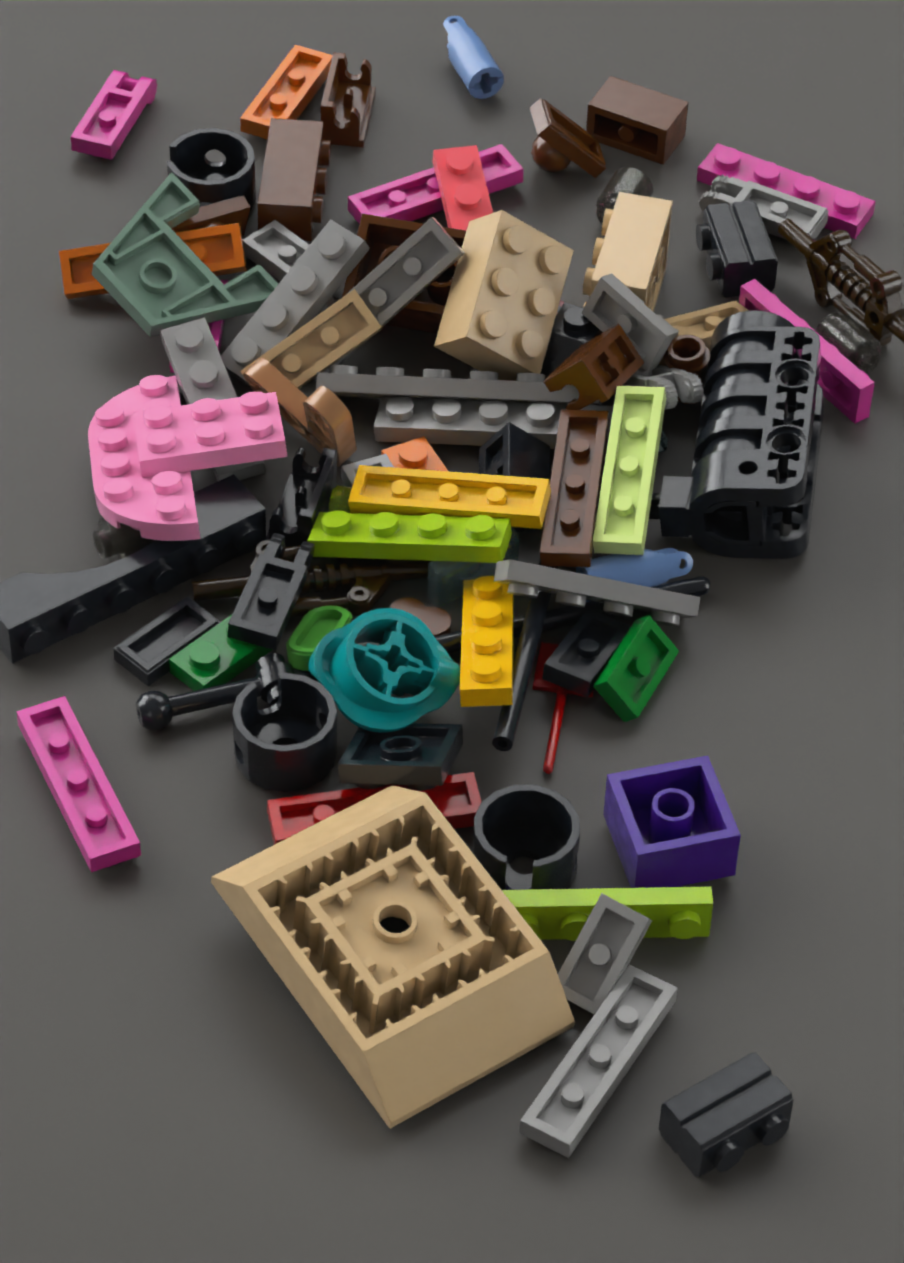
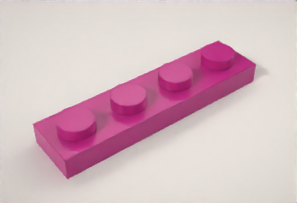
[697,143,875,239]
[348,144,524,224]
[739,279,875,424]
[16,696,141,873]

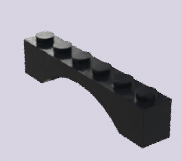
[0,474,266,664]

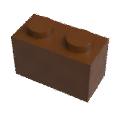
[586,76,688,165]

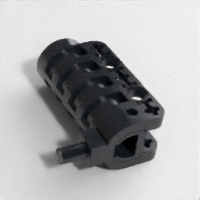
[649,310,824,559]

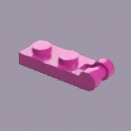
[70,70,157,160]

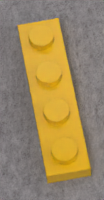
[348,465,551,529]
[460,576,514,707]

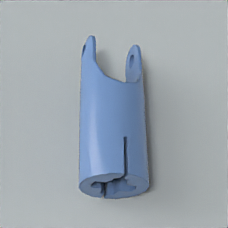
[443,16,504,99]
[576,548,693,602]

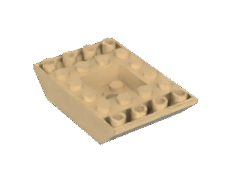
[211,785,575,1128]

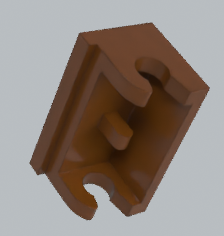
[321,52,376,148]
[543,324,645,410]

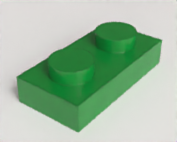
[169,615,272,691]
[593,615,679,722]

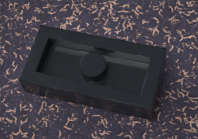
[542,609,631,697]

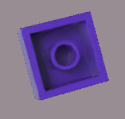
[603,755,741,888]

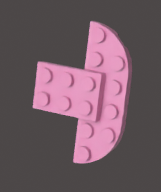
[88,375,287,541]

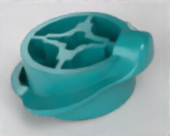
[309,608,460,733]

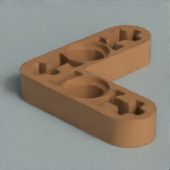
[243,357,357,467]

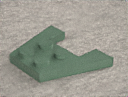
[92,172,278,337]

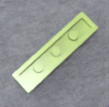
[592,386,666,555]

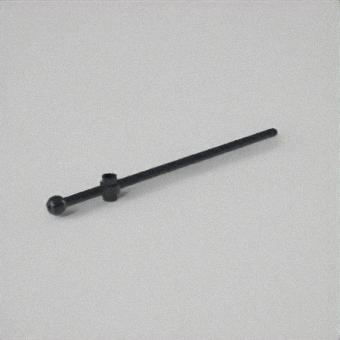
[136,576,711,730]

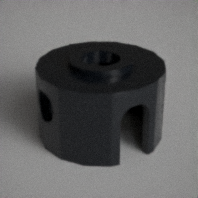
[167,128,256,211]
[232,673,337,792]
[473,784,580,890]

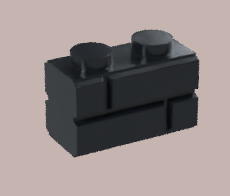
[696,200,778,298]
[659,1052,794,1177]

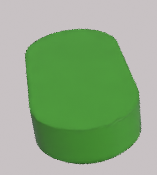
[286,605,353,671]

